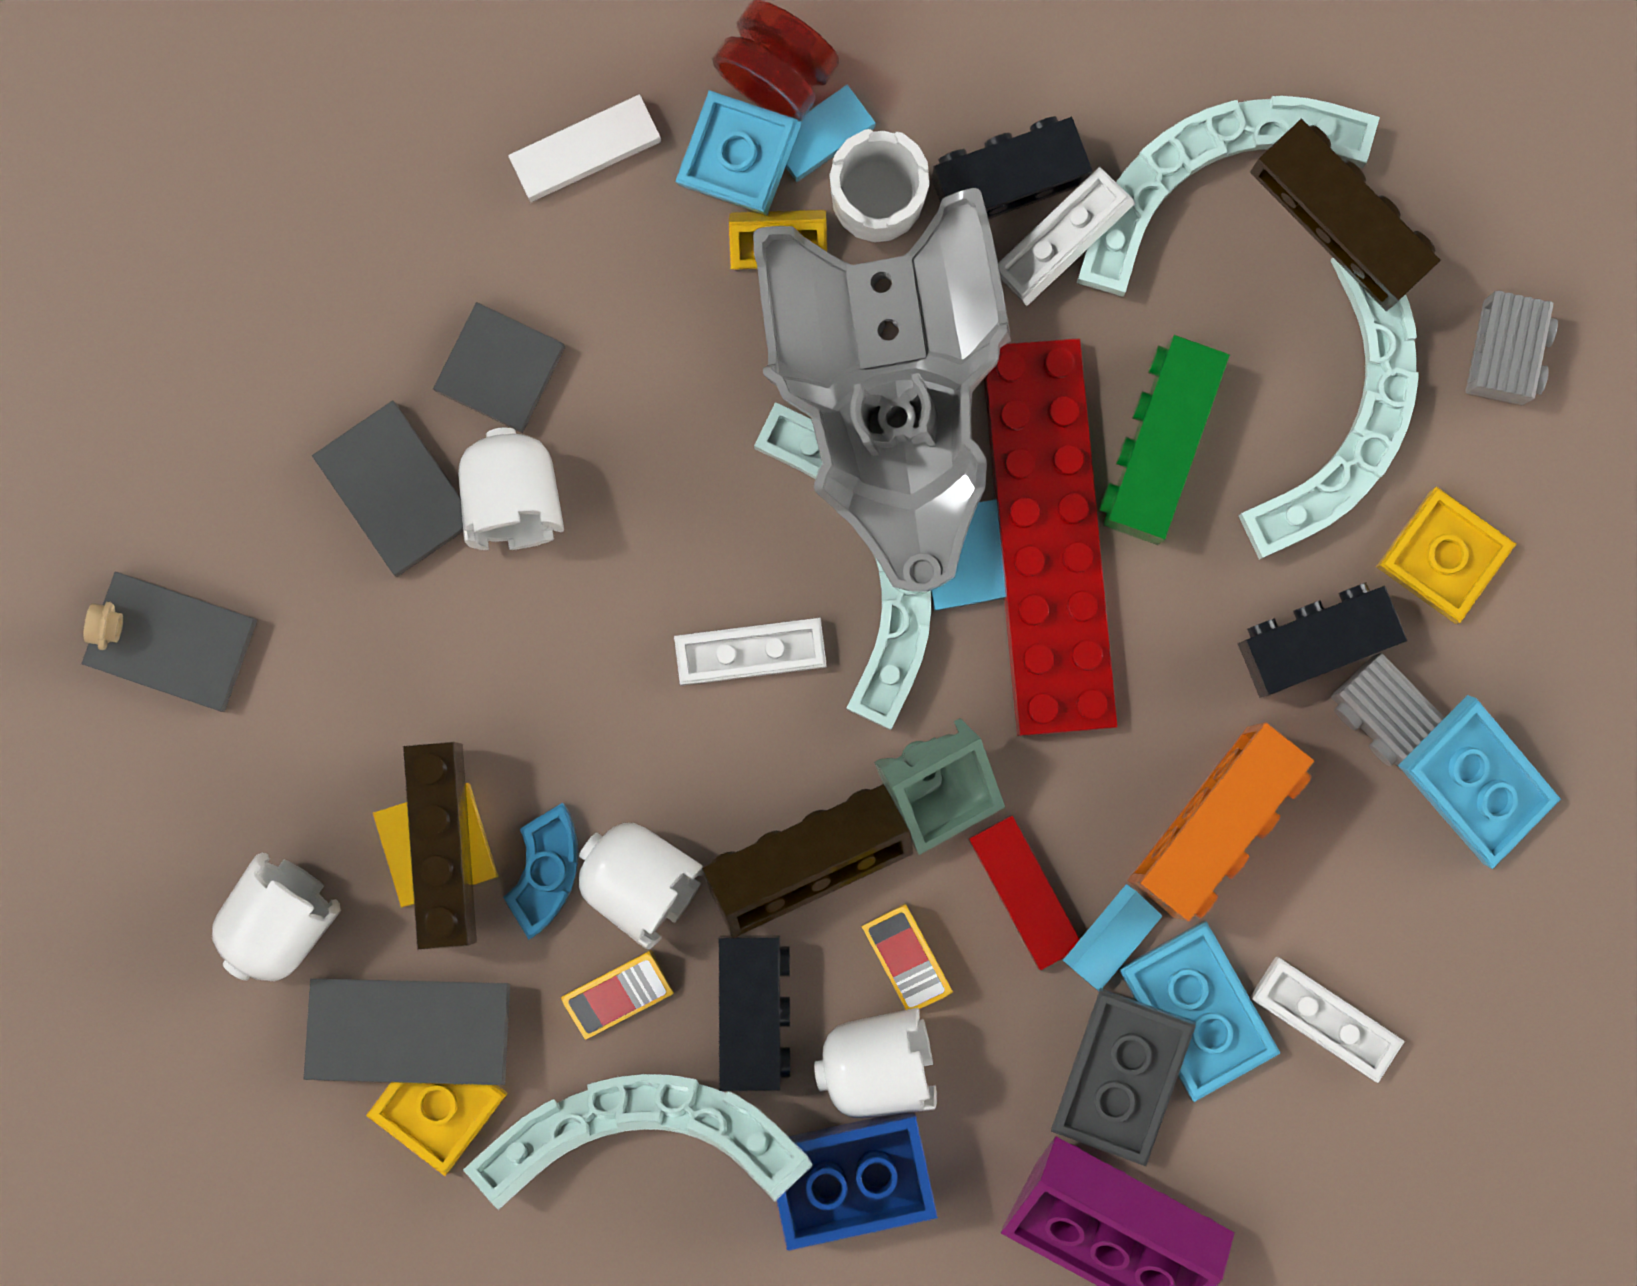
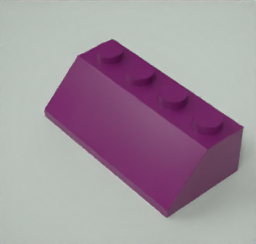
[1001,1136,1235,1286]

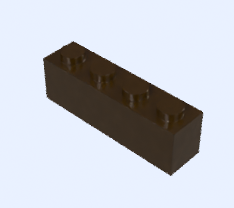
[1250,118,1441,312]
[403,742,477,950]
[702,784,913,938]

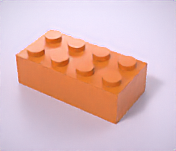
[1127,722,1315,922]

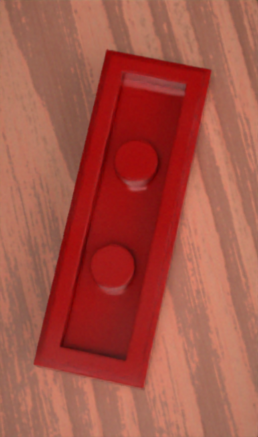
[968,815,1080,971]

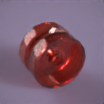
[712,0,839,122]

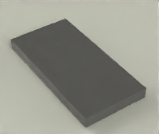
[303,979,510,1085]

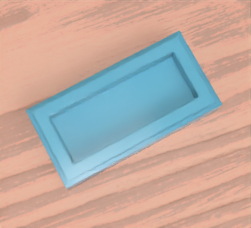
[786,84,876,182]
[1063,884,1163,991]

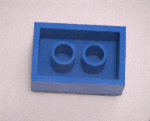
[777,1112,938,1251]

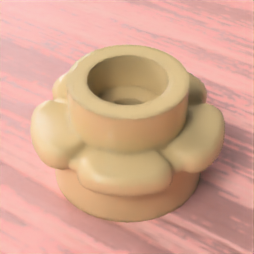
[84,602,123,650]

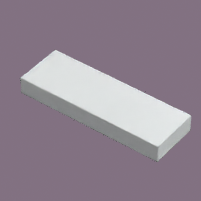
[508,94,661,203]
[998,167,1135,306]
[674,618,827,686]
[1249,957,1405,1083]

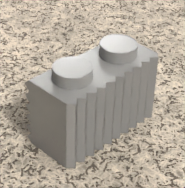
[1465,291,1558,405]
[1331,653,1445,766]

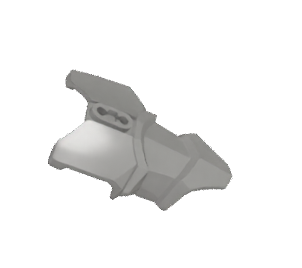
[753,188,1011,592]

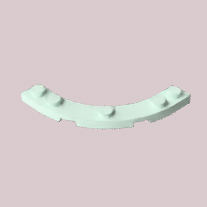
[1077,96,1380,297]
[1238,258,1419,560]
[754,402,931,730]
[463,1074,812,1210]

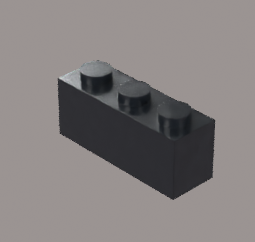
[932,116,1093,219]
[1237,582,1408,698]
[719,935,791,1091]

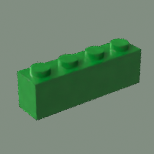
[1099,335,1230,545]

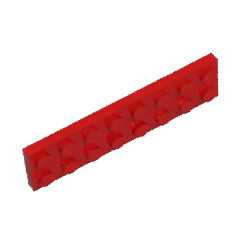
[984,338,1118,736]

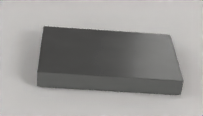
[312,400,463,577]
[81,571,258,712]
[1051,988,1196,1166]

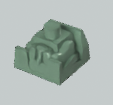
[874,718,1005,855]

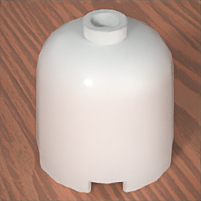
[829,129,929,242]
[458,428,564,550]
[579,823,704,949]
[212,853,341,981]
[815,1008,937,1118]

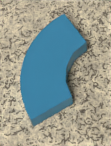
[503,803,578,940]

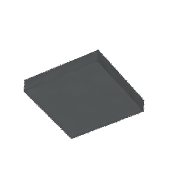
[433,302,565,433]

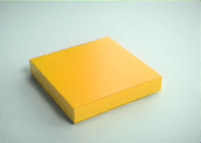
[1376,486,1516,624]
[373,783,498,908]
[366,1082,508,1176]

